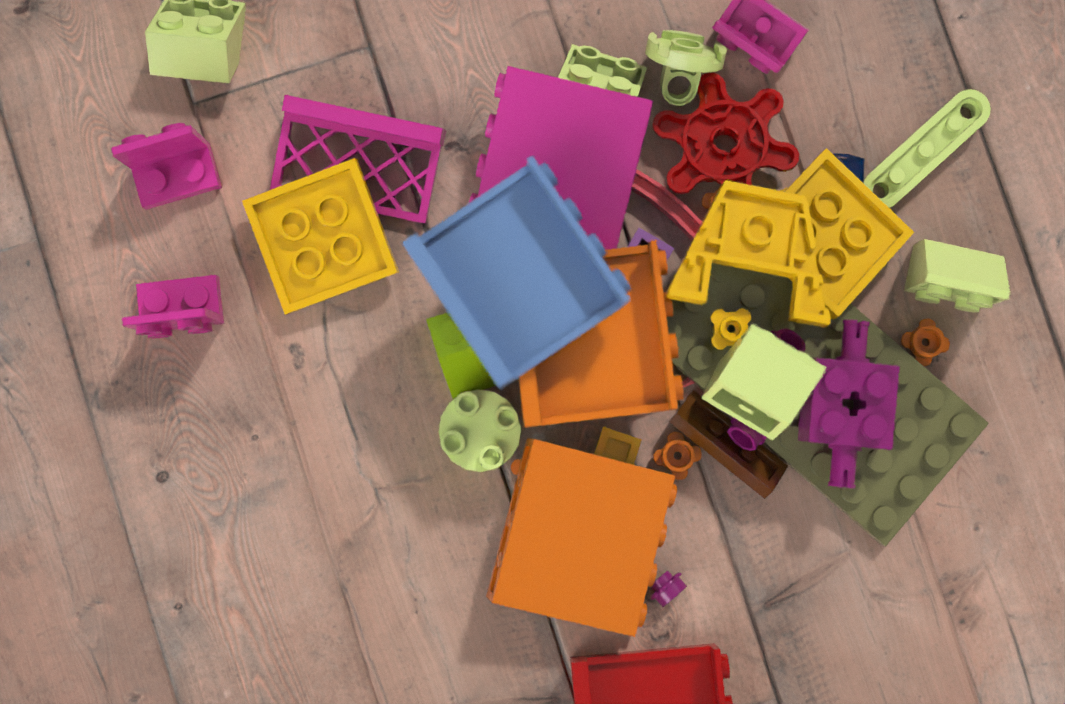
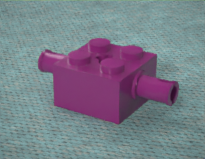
[798,320,900,489]

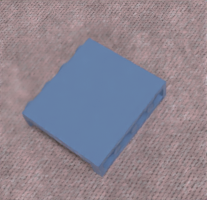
[402,156,631,390]

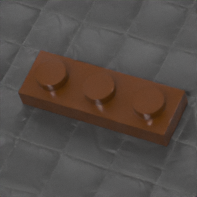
[669,390,788,499]

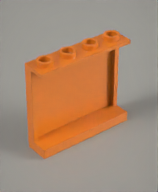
[519,240,684,428]
[486,438,677,637]

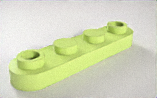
[862,89,991,208]

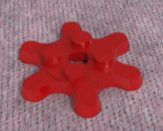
[652,73,799,194]

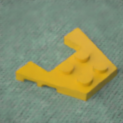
[665,180,831,328]

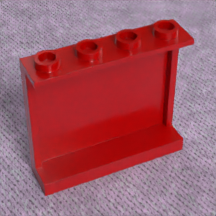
[570,643,733,704]

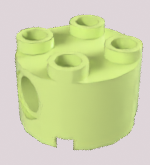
[438,389,521,472]

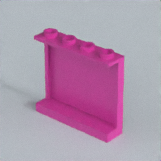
[469,66,653,250]

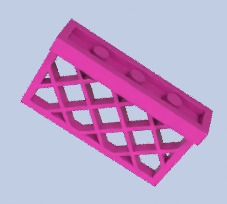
[270,95,447,224]

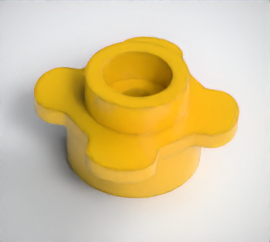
[710,308,751,350]

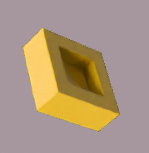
[594,427,642,465]

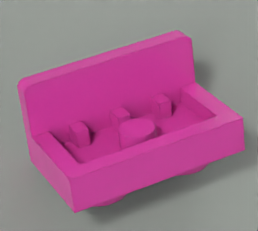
[712,0,809,74]

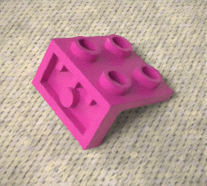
[111,123,222,210]
[122,275,224,339]

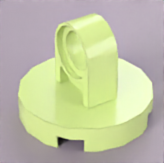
[645,30,727,106]

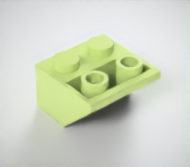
[145,0,246,83]
[558,44,647,97]
[904,239,1010,312]
[701,324,826,441]

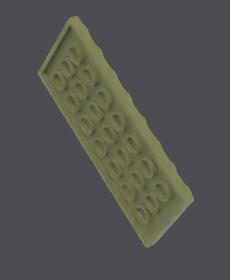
[666,263,989,547]

